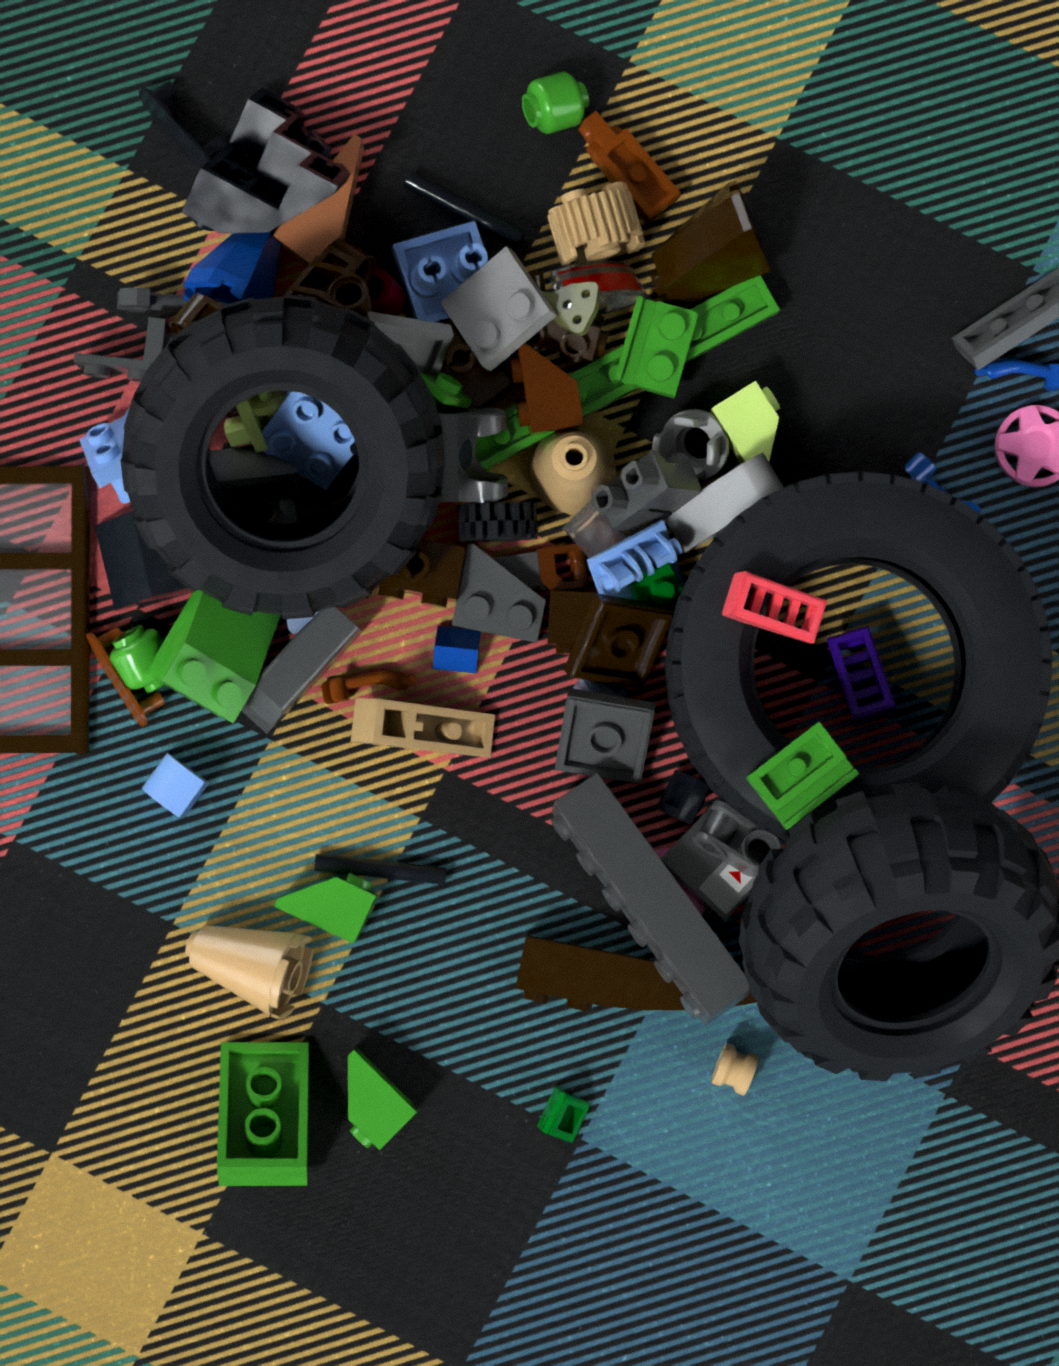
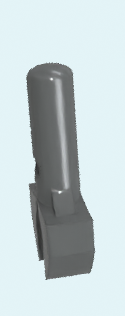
[117,288,186,313]

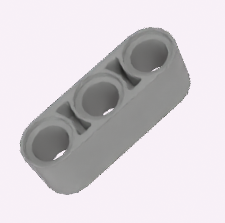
[665,453,784,553]

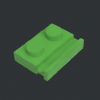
[614,296,699,398]
[745,722,859,830]

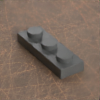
[952,268,1059,370]

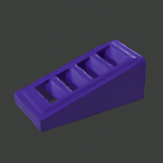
[827,625,896,727]

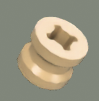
[711,1042,759,1096]

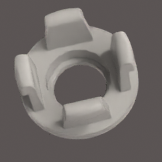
[652,409,729,481]

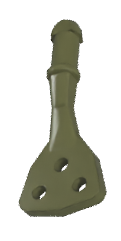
[541,282,601,336]

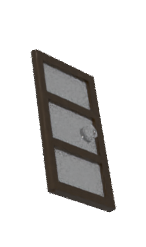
[0,464,90,756]

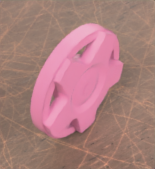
[995,405,1059,487]

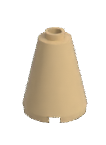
[530,428,616,513]
[185,925,313,1020]

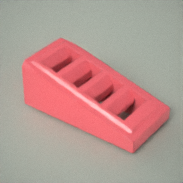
[722,571,827,644]

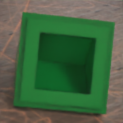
[537,1086,591,1143]

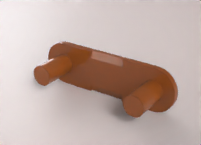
[86,627,165,727]

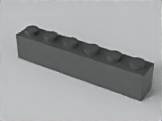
[551,773,751,1026]

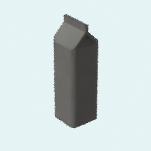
[241,606,362,734]

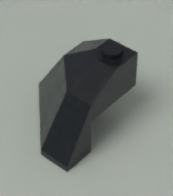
[181,88,350,233]

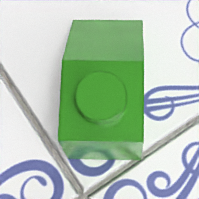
[274,872,378,944]
[348,1047,419,1150]

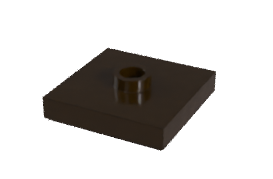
[563,593,674,688]

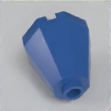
[183,231,281,305]

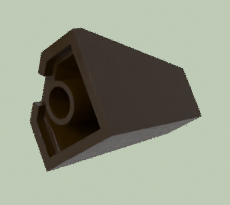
[650,180,771,307]

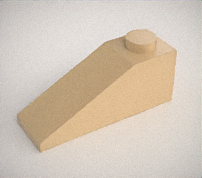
[351,698,495,758]

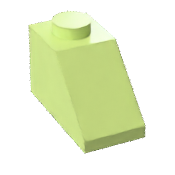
[710,381,780,465]

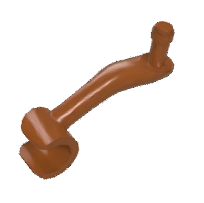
[321,670,417,704]

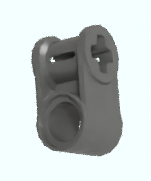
[692,800,781,877]

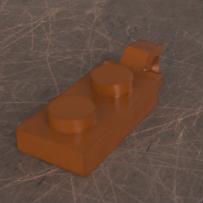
[578,111,681,225]

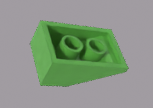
[146,590,281,723]
[217,1042,309,1186]

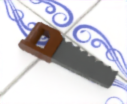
[494,543,590,591]

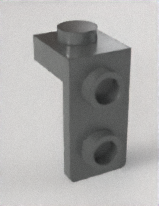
[73,317,175,382]

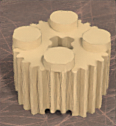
[547,181,645,267]

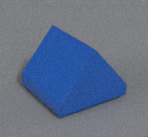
[433,626,481,674]

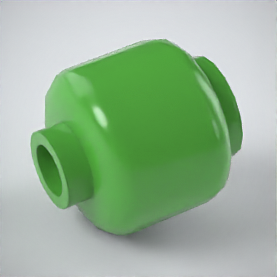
[522,71,589,134]
[109,625,164,693]

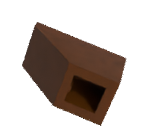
[509,344,584,435]

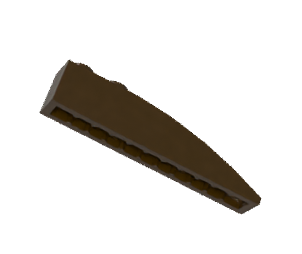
[515,935,756,1012]

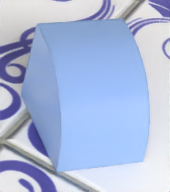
[142,753,209,818]

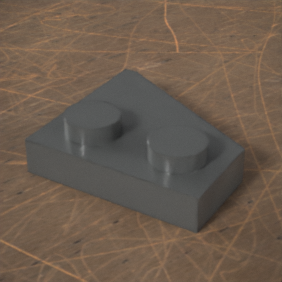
[452,542,547,643]

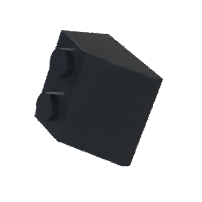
[95,511,193,611]

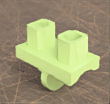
[224,390,287,453]

